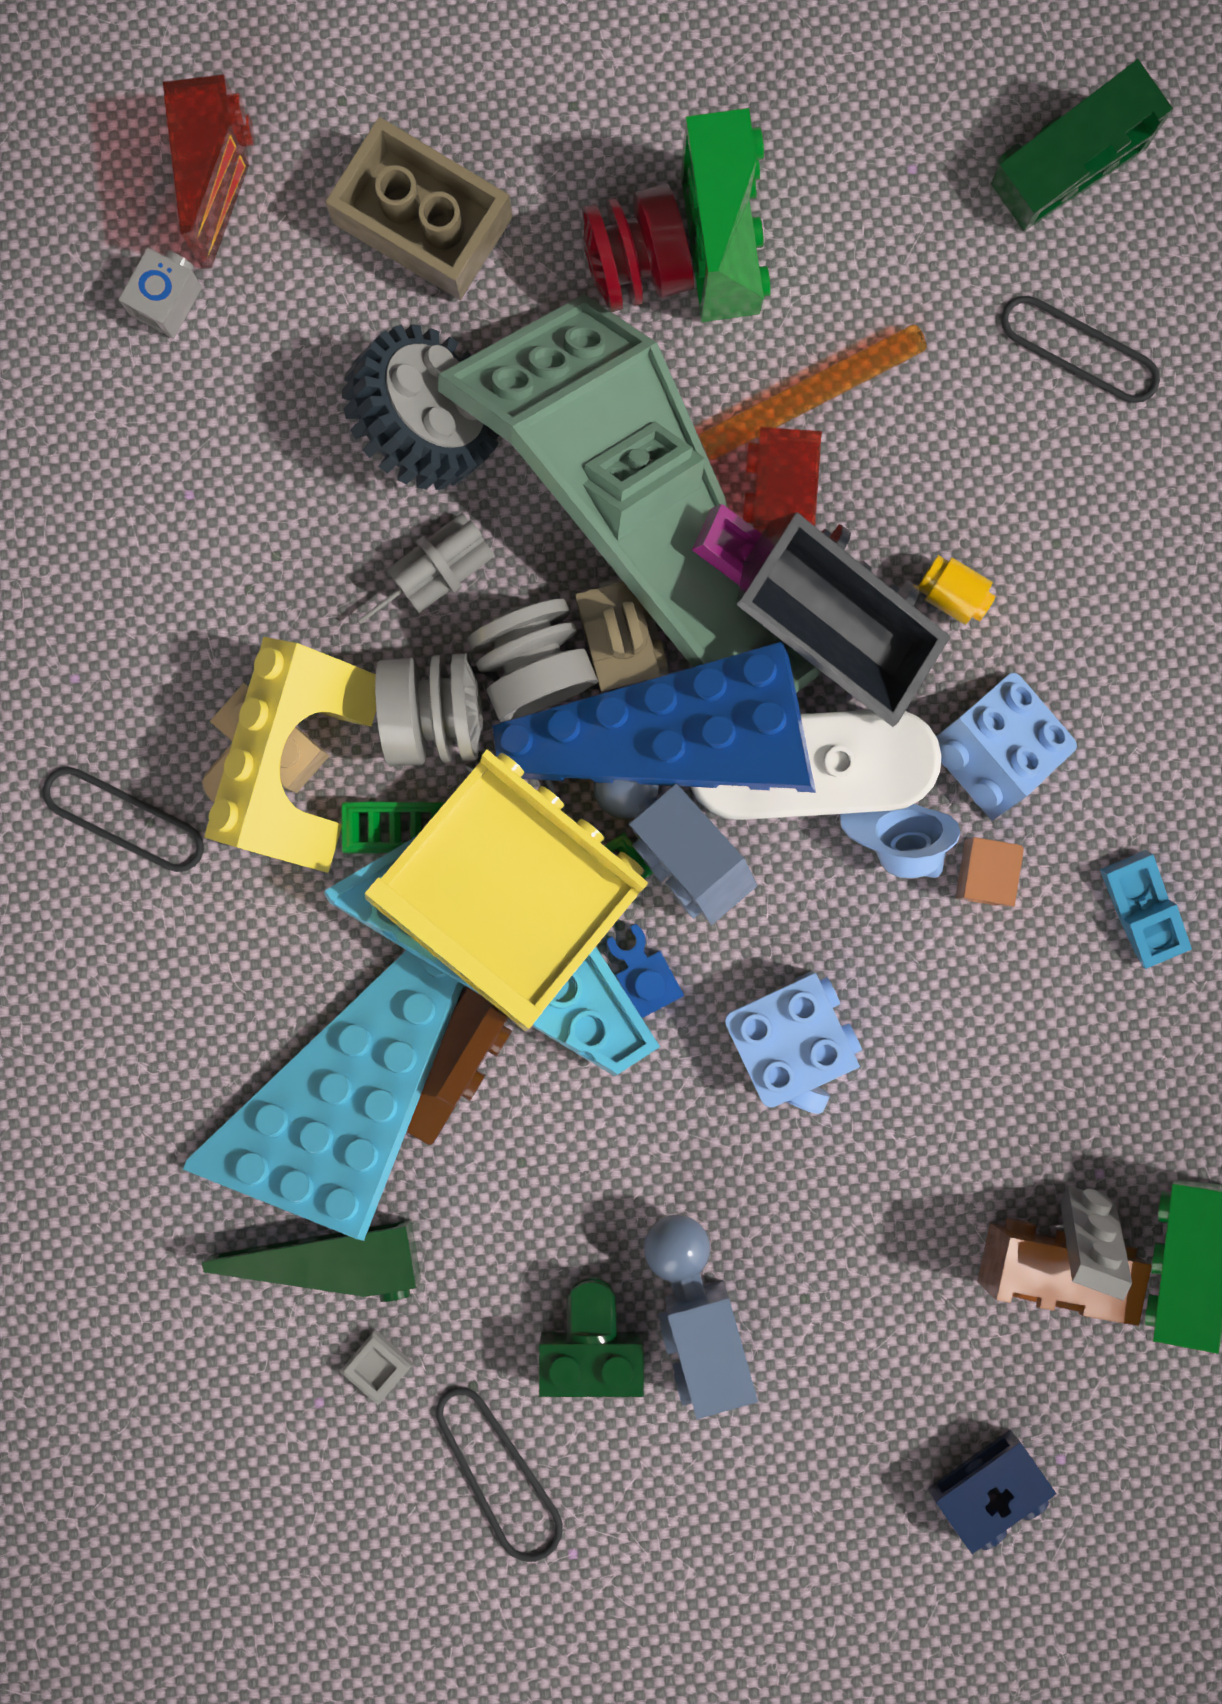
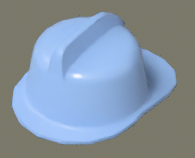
[840,804,960,878]

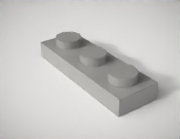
[1060,1185,1132,1301]

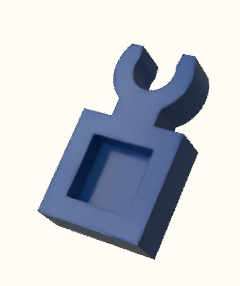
[607,924,684,1018]

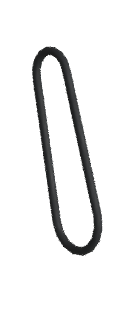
[436,1387,563,1562]

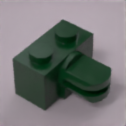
[539,1277,644,1397]

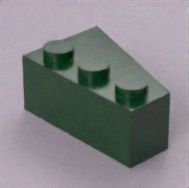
[990,59,1173,232]

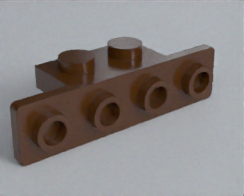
[406,988,512,1145]

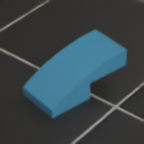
[1100,850,1192,969]

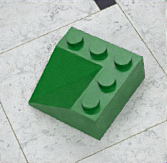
[681,108,771,323]

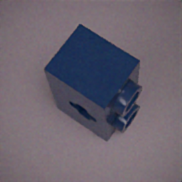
[928,1429,1057,1554]

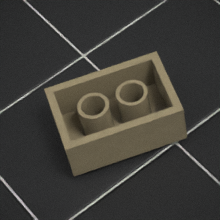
[325,116,513,301]

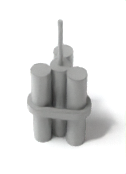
[358,513,495,624]

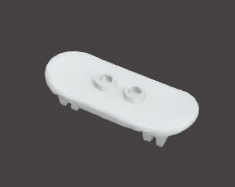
[690,710,941,820]

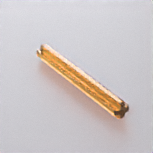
[698,325,927,460]

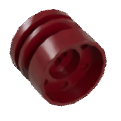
[582,183,694,312]

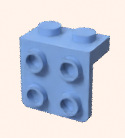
[936,673,1077,821]
[725,971,862,1107]

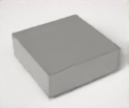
[340,1329,413,1405]

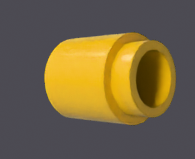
[918,555,996,625]

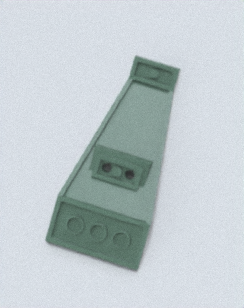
[438,294,821,693]

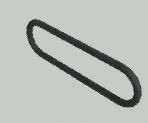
[1001,295,1160,403]
[42,767,204,872]

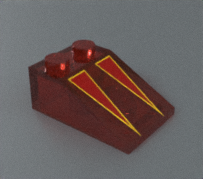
[162,74,255,269]

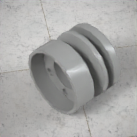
[466,599,599,722]
[375,652,483,767]

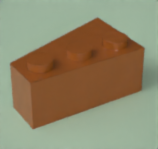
[977,1218,1152,1326]

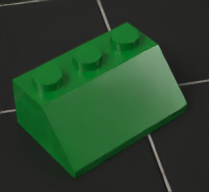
[1145,1180,1222,1354]

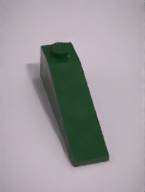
[202,1219,421,1302]

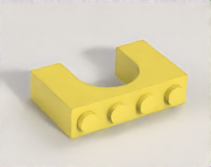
[204,637,376,873]

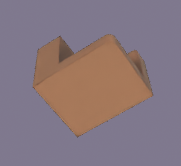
[955,837,1024,907]

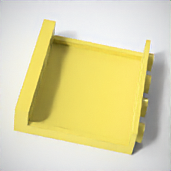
[365,750,648,1032]

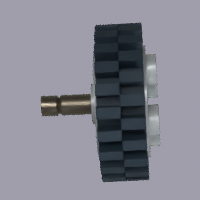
[342,324,500,490]

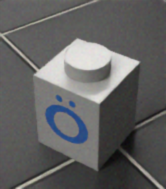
[118,247,203,339]

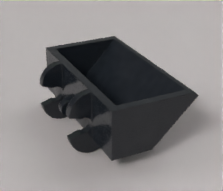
[736,512,950,727]

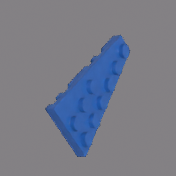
[492,642,816,793]

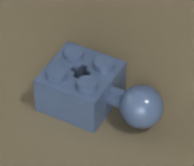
[593,780,758,926]
[644,1215,758,1419]

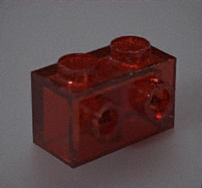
[742,427,822,534]

